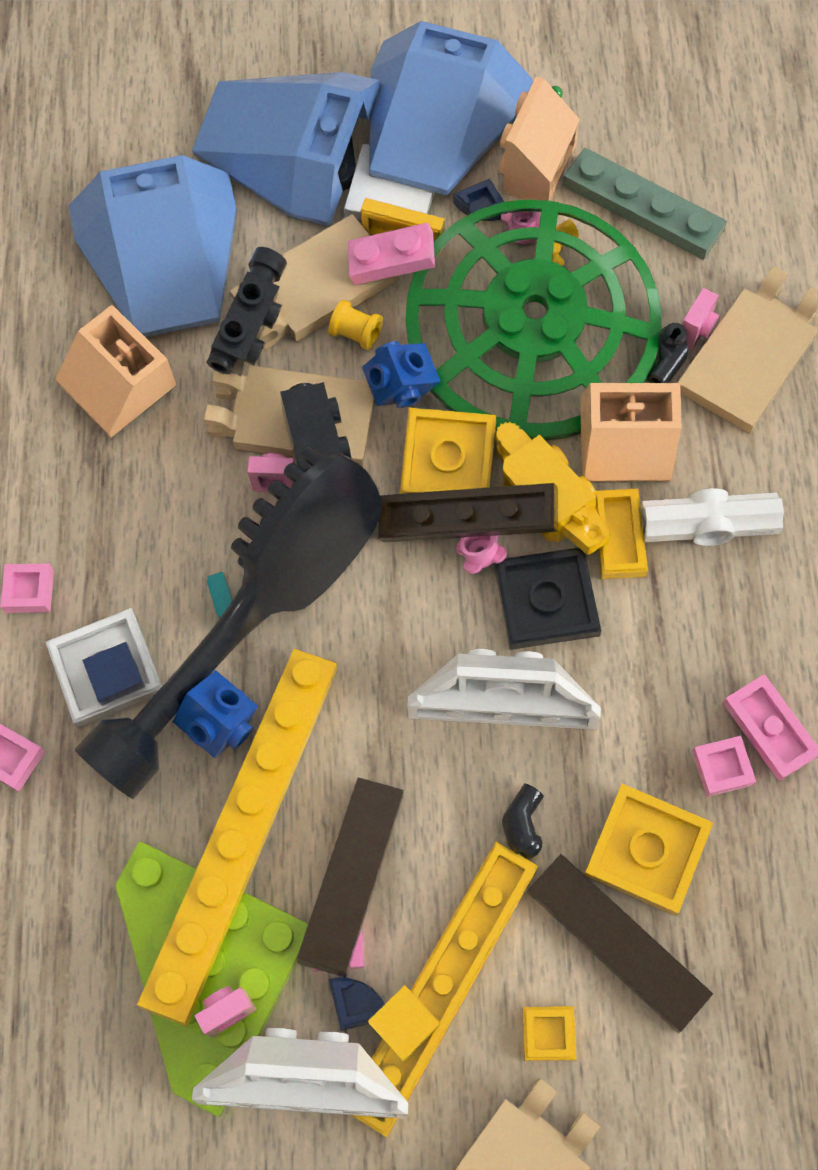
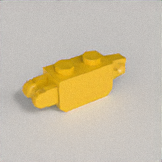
[495,421,610,555]

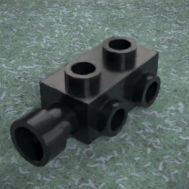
[207,247,287,377]

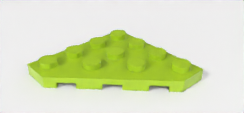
[115,841,308,1117]

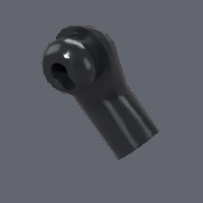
[502,783,544,859]

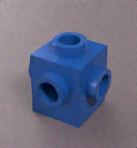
[362,341,441,408]
[172,670,258,758]

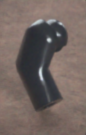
[647,323,688,383]

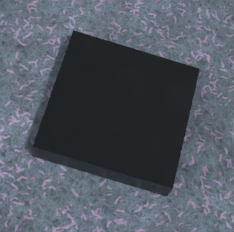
[494,547,601,650]

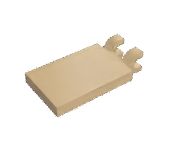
[229,214,400,350]
[677,266,818,434]
[204,365,375,467]
[455,1078,601,1170]

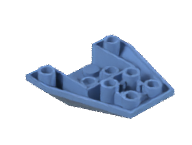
[369,21,533,196]
[192,72,381,226]
[68,155,237,337]

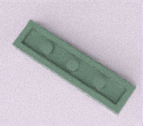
[562,148,727,260]

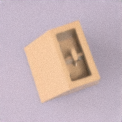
[499,76,580,201]
[55,305,177,438]
[580,383,682,482]

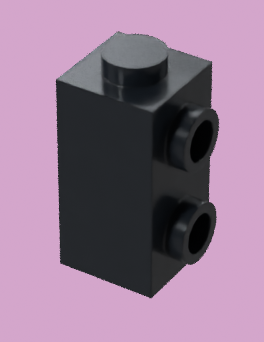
[280,382,352,471]

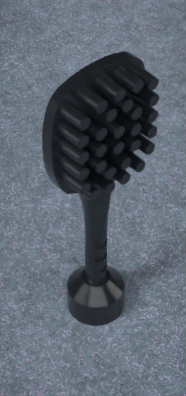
[75,447,382,799]

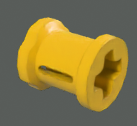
[328,299,383,351]

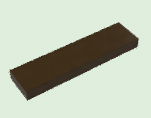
[378,483,558,542]
[297,777,404,978]
[527,854,713,1033]

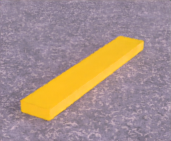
[352,842,538,1138]

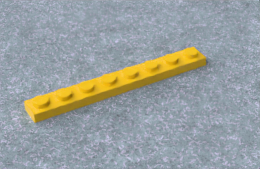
[137,649,337,1027]

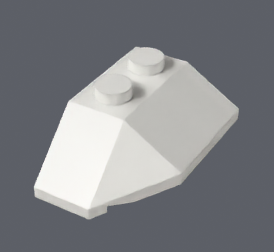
[407,649,601,730]
[192,1028,408,1119]

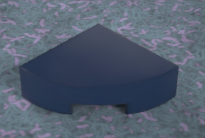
[453,178,504,221]
[329,977,385,1031]

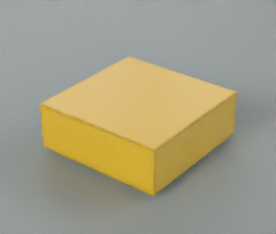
[367,985,440,1062]
[522,1006,576,1061]

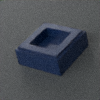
[82,642,145,705]

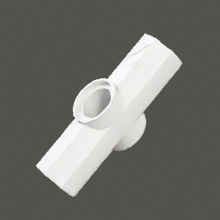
[640,488,784,546]

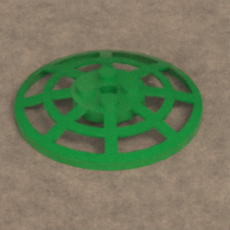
[405,199,662,441]

